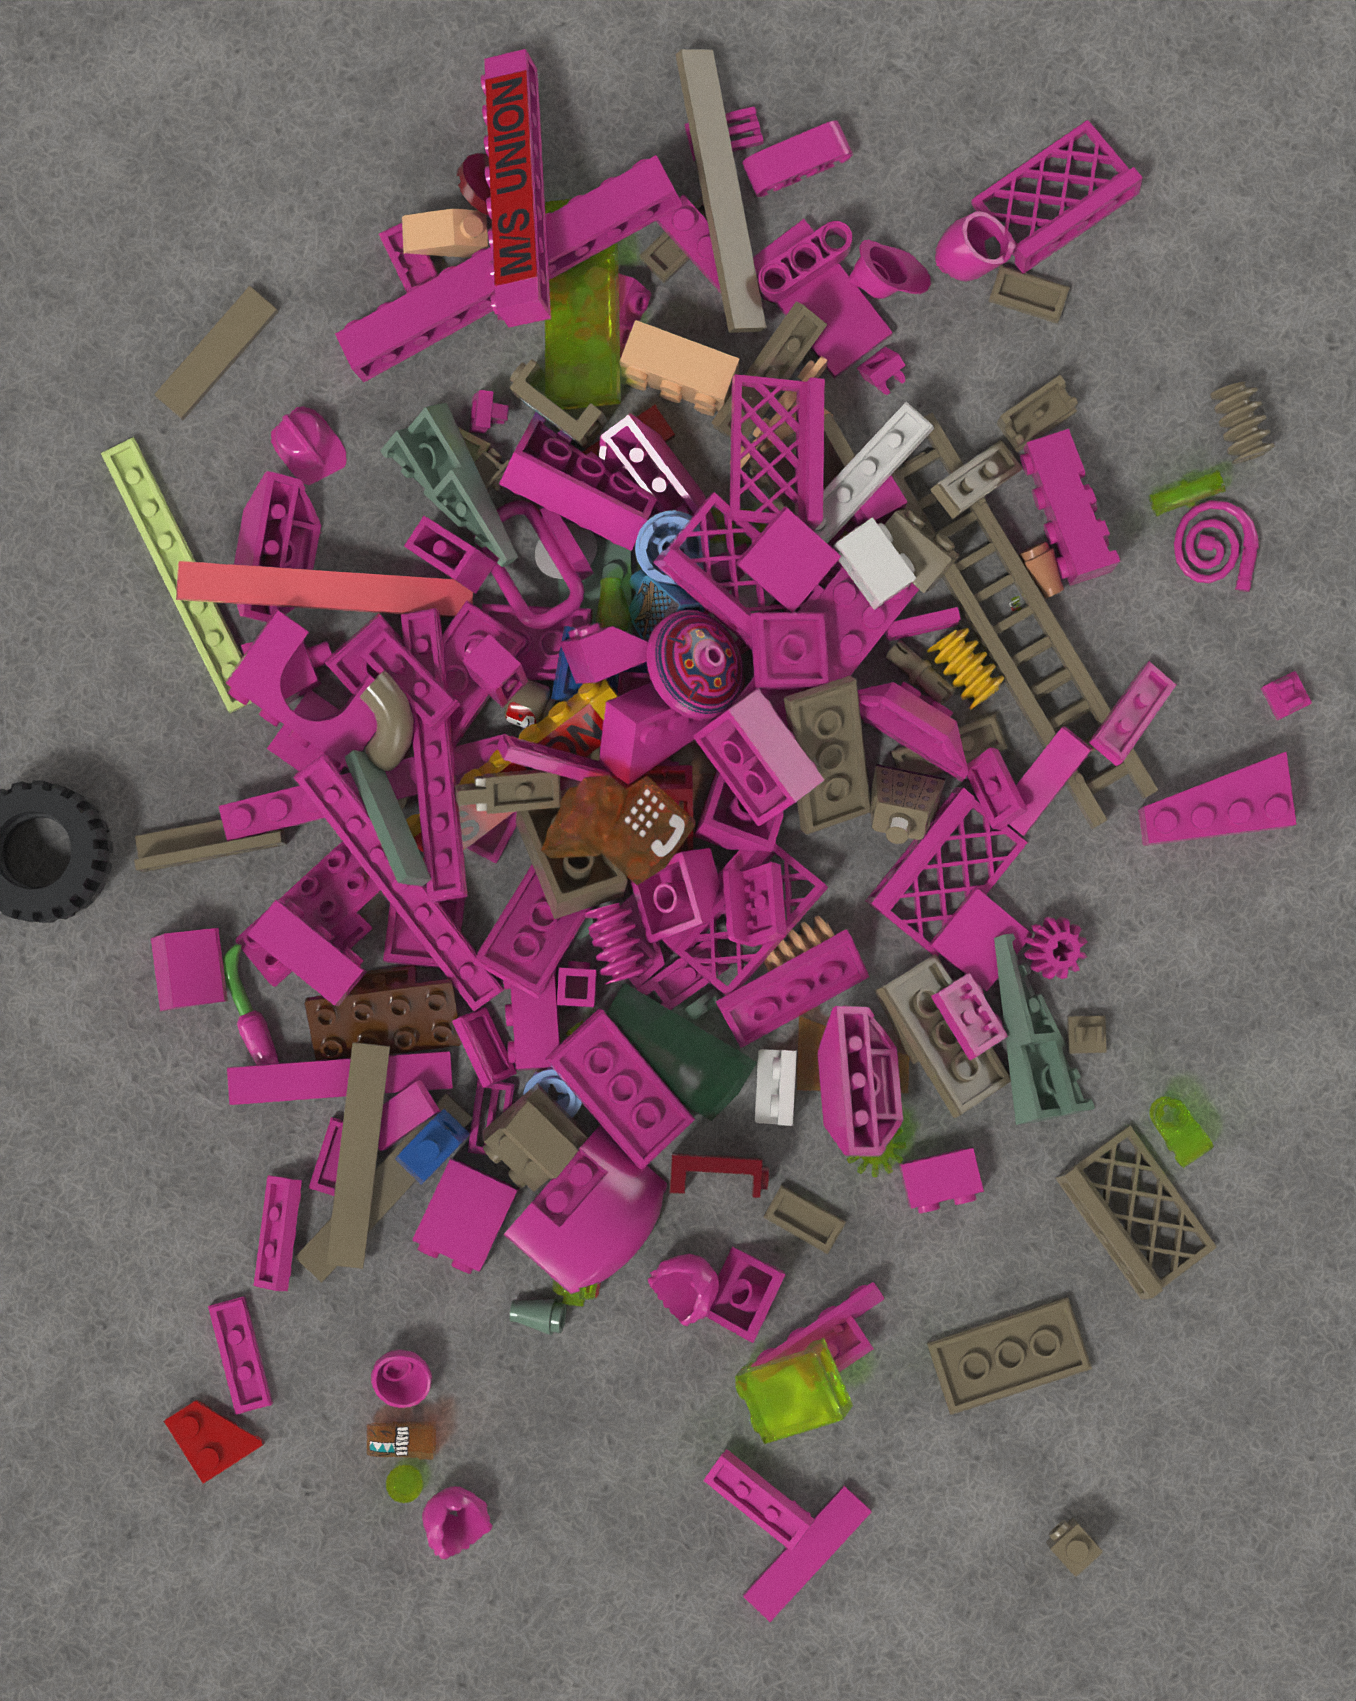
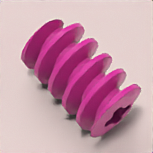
[584,903,648,985]

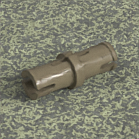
[886,640,955,705]

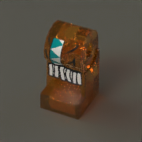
[366,1421,436,1460]

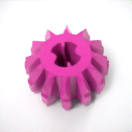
[1023,917,1088,979]

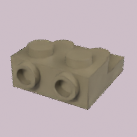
[483,1083,588,1192]

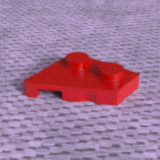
[164,1400,265,1484]

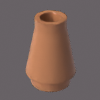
[1020,541,1064,599]

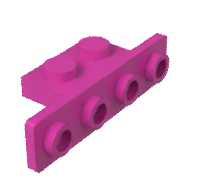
[751,1282,884,1391]

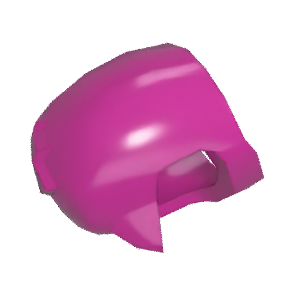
[935,211,1015,282]

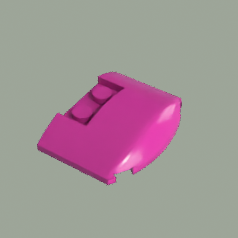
[504,1125,667,1294]

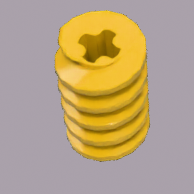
[927,628,1005,710]

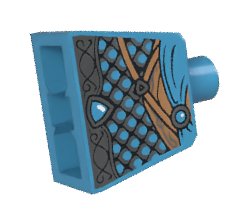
[628,570,705,642]

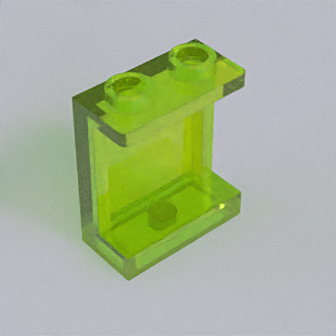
[735,1338,853,1444]

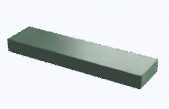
[345,750,431,886]

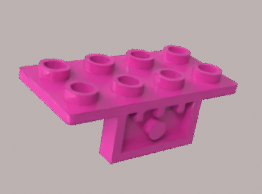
[235,842,380,987]

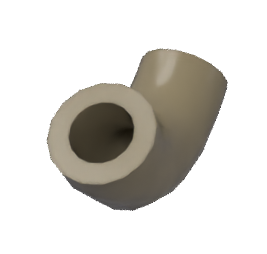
[359,670,414,771]

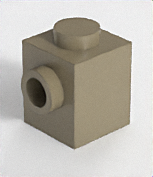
[1046,1518,1103,1577]

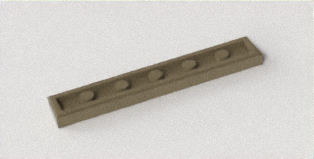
[326,1042,390,1269]
[295,1093,473,1283]

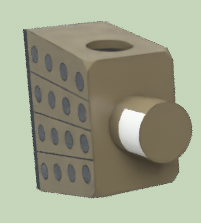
[870,764,945,844]

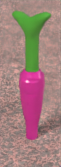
[222,944,279,1065]

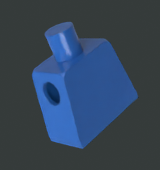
[395,1108,470,1185]

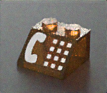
[588,776,695,885]

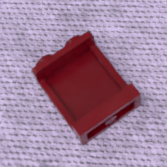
[670,1153,769,1198]

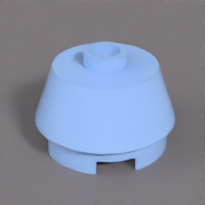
[635,511,710,585]

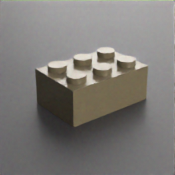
[515,783,627,919]

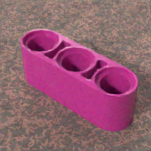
[742,120,853,197]
[758,221,852,302]

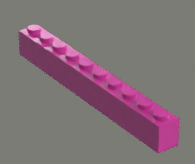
[335,155,683,383]

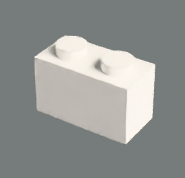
[833,517,916,610]

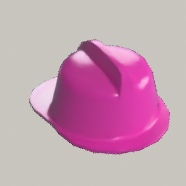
[849,239,931,299]
[271,407,347,485]

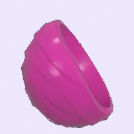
[371,1349,432,1408]

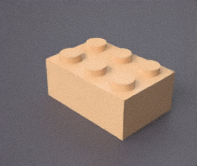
[620,320,740,416]

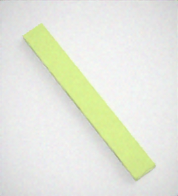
[101,437,252,713]

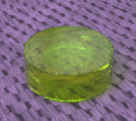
[386,1464,424,1503]

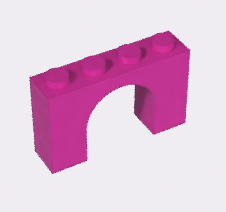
[226,609,377,770]

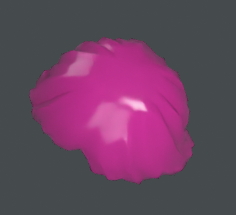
[648,1253,719,1326]
[422,1486,493,1560]

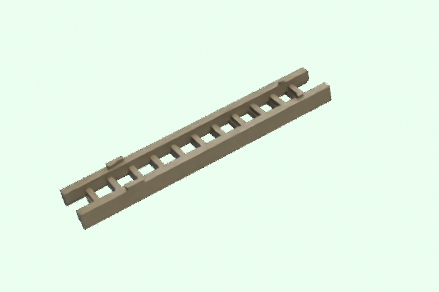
[891,413,1158,829]

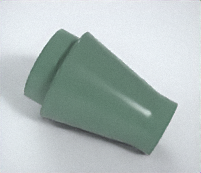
[510,1298,567,1335]

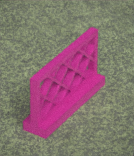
[971,120,1143,274]
[729,374,825,531]
[653,492,824,650]
[865,787,1028,956]
[662,843,828,996]

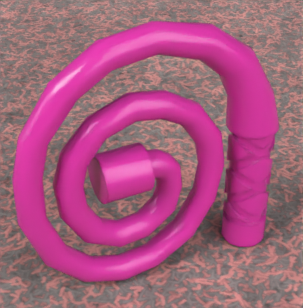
[1174,500,1259,592]

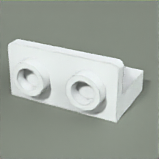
[755,1049,797,1126]

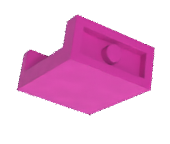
[412,1158,519,1274]

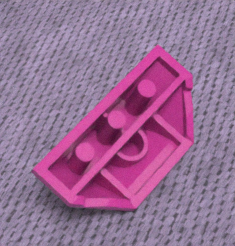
[599,414,718,540]
[234,471,321,623]
[857,682,969,782]
[818,1006,903,1156]

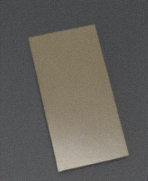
[784,676,871,834]
[876,954,1011,1118]
[927,1297,1092,1415]

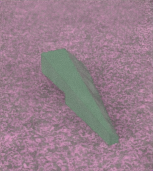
[380,403,518,567]
[994,934,1095,1125]

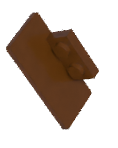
[305,965,462,1060]

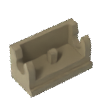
[996,375,1078,453]

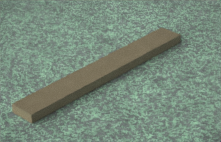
[675,49,766,333]

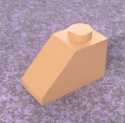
[402,208,488,258]

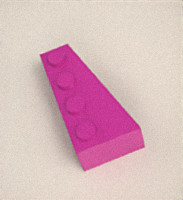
[499,412,657,551]
[1020,429,1121,586]
[599,659,745,785]
[1138,752,1297,846]

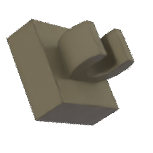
[1067,1016,1107,1054]

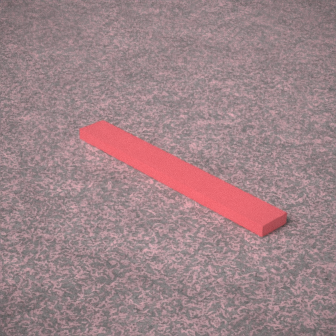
[176,561,473,618]

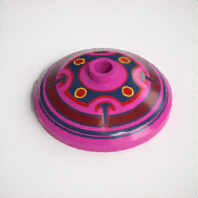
[646,610,744,720]

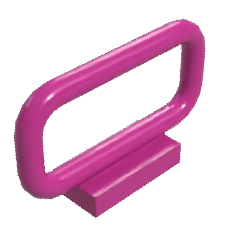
[474,500,594,629]

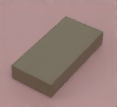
[988,265,1070,324]
[500,1101,579,1179]
[763,1185,846,1254]

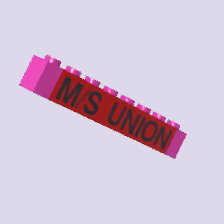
[481,49,551,328]

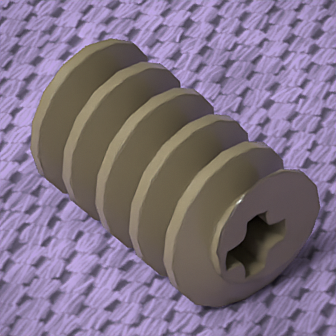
[1210,382,1275,464]

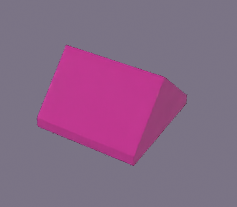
[151,928,228,1011]
[706,1247,786,1343]

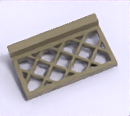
[1055,1125,1217,1300]

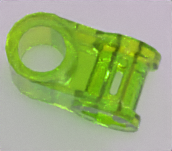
[1149,1096,1214,1169]

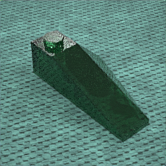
[606,983,757,1121]

